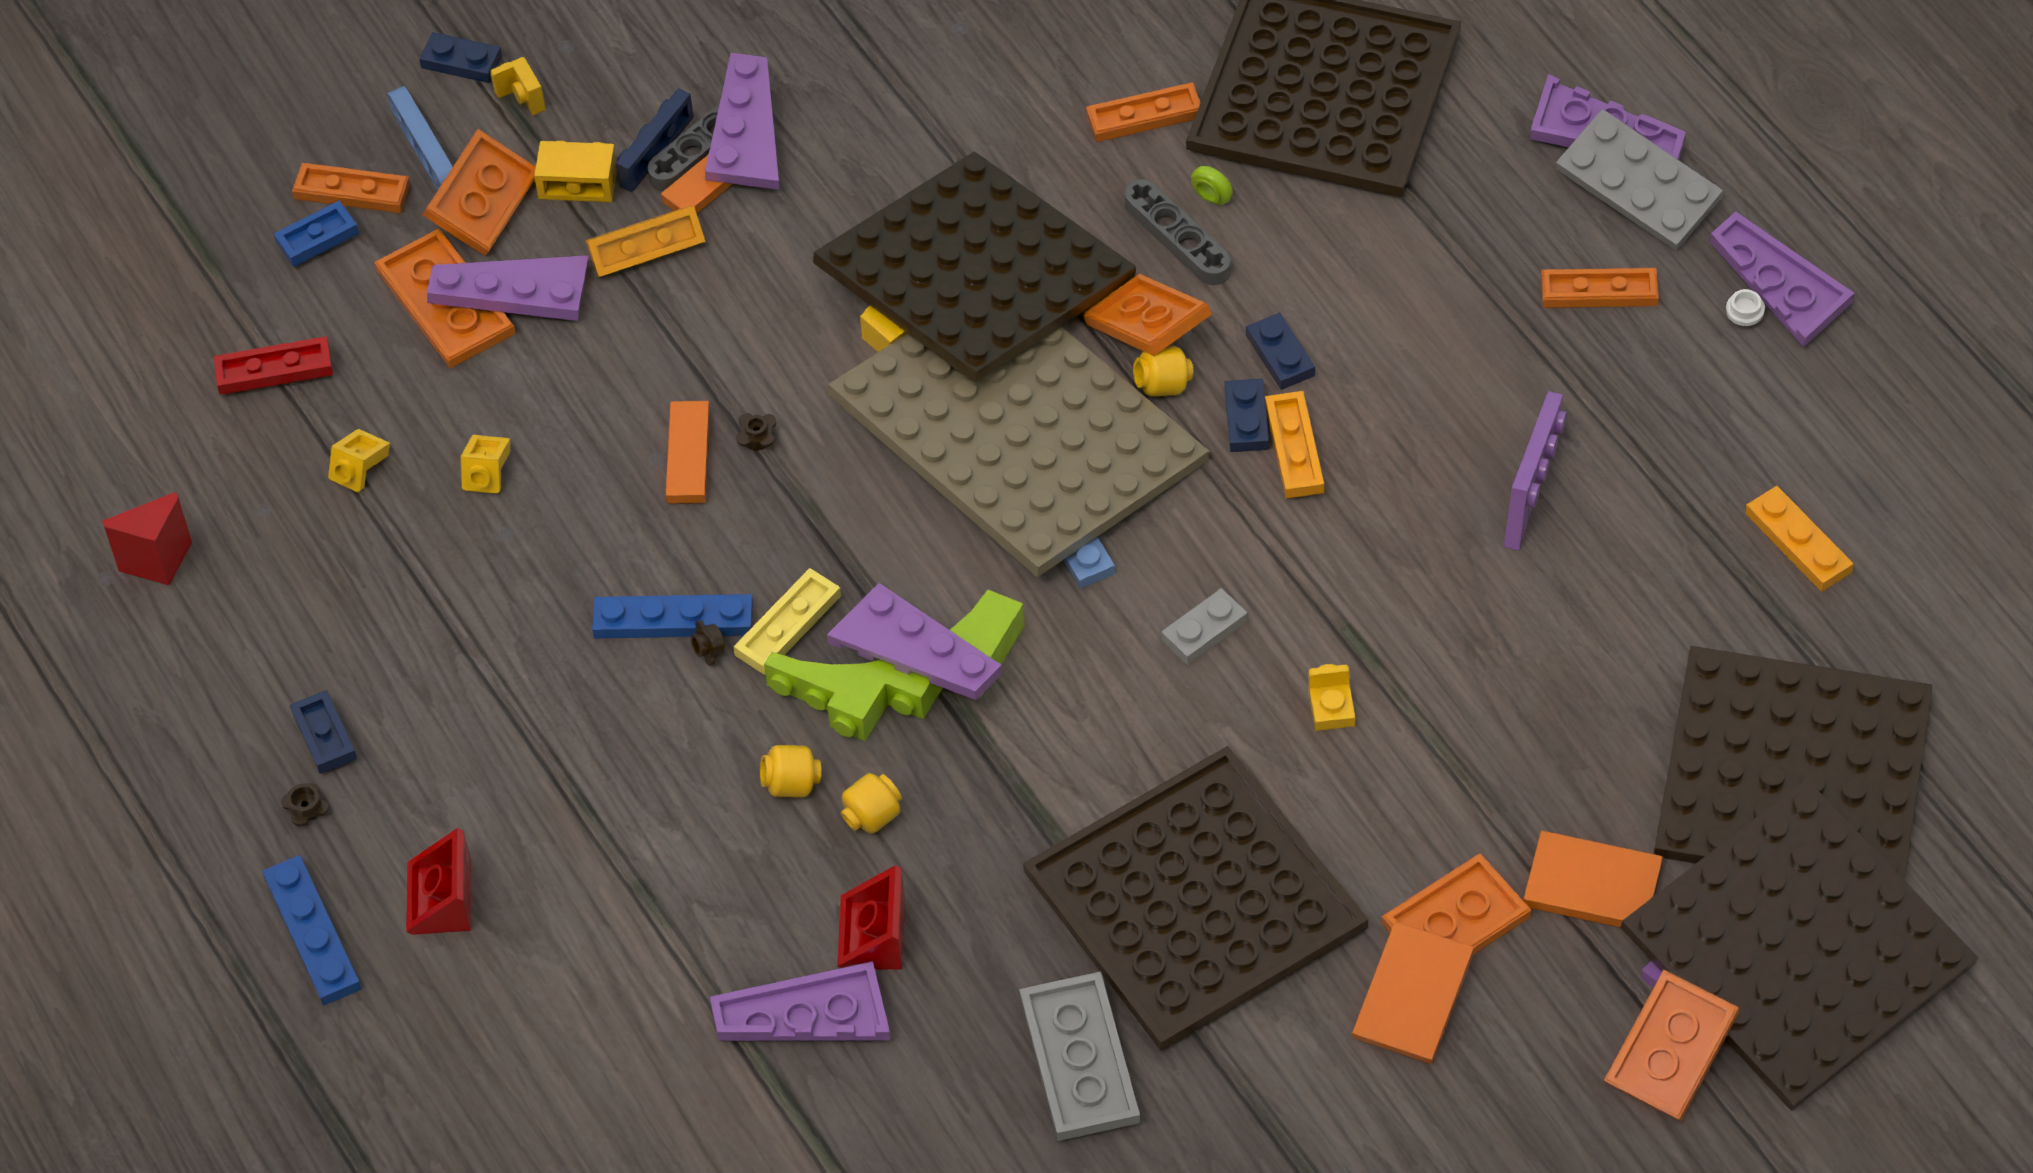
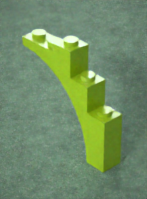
[764,589,1025,741]

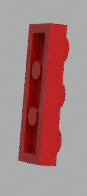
[213,336,333,395]

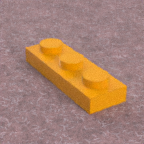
[585,205,706,277]
[1265,391,1324,499]
[1745,486,1854,592]

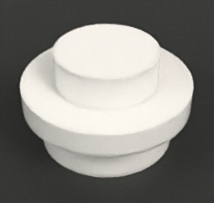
[1726,289,1765,326]

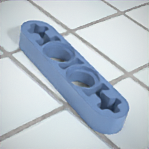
[386,86,453,190]

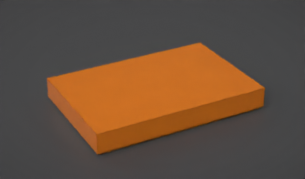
[422,129,536,256]
[1083,274,1212,356]
[1523,830,1663,927]
[1381,853,1532,955]
[1352,921,1474,1064]
[1604,969,1740,1122]

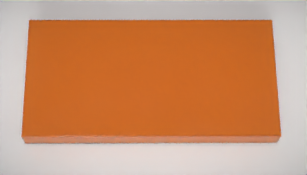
[374,228,516,369]

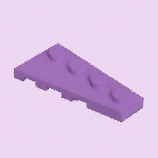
[705,53,779,190]
[1530,74,1686,160]
[1710,212,1854,347]
[427,255,589,321]
[1504,391,1567,551]
[827,583,1002,700]
[710,961,891,1041]

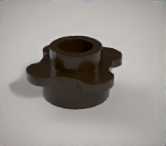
[736,413,777,451]
[691,619,725,666]
[281,783,329,826]

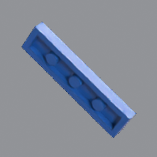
[592,594,753,639]
[262,855,362,1006]

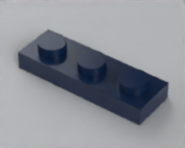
[616,88,694,192]

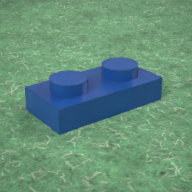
[273,201,359,267]

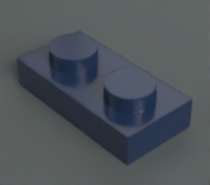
[419,32,502,83]
[1246,312,1315,390]
[1224,378,1269,452]
[289,690,357,774]

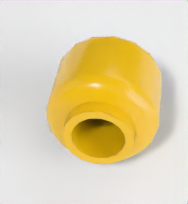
[1133,346,1193,397]
[760,745,821,797]
[840,773,902,834]

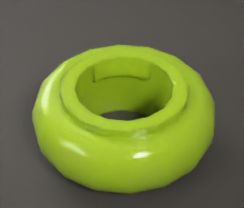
[1191,166,1233,205]

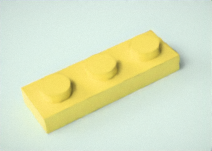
[734,568,841,675]

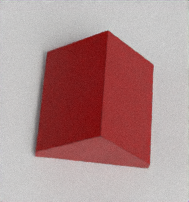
[102,492,192,585]
[406,828,471,935]
[837,865,905,970]

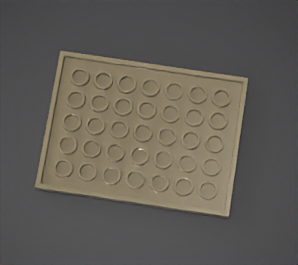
[828,327,1210,577]

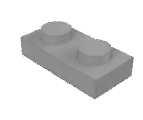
[1161,588,1248,665]

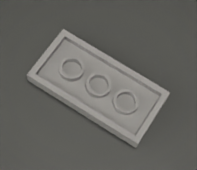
[1556,109,1723,252]
[1019,971,1140,1141]

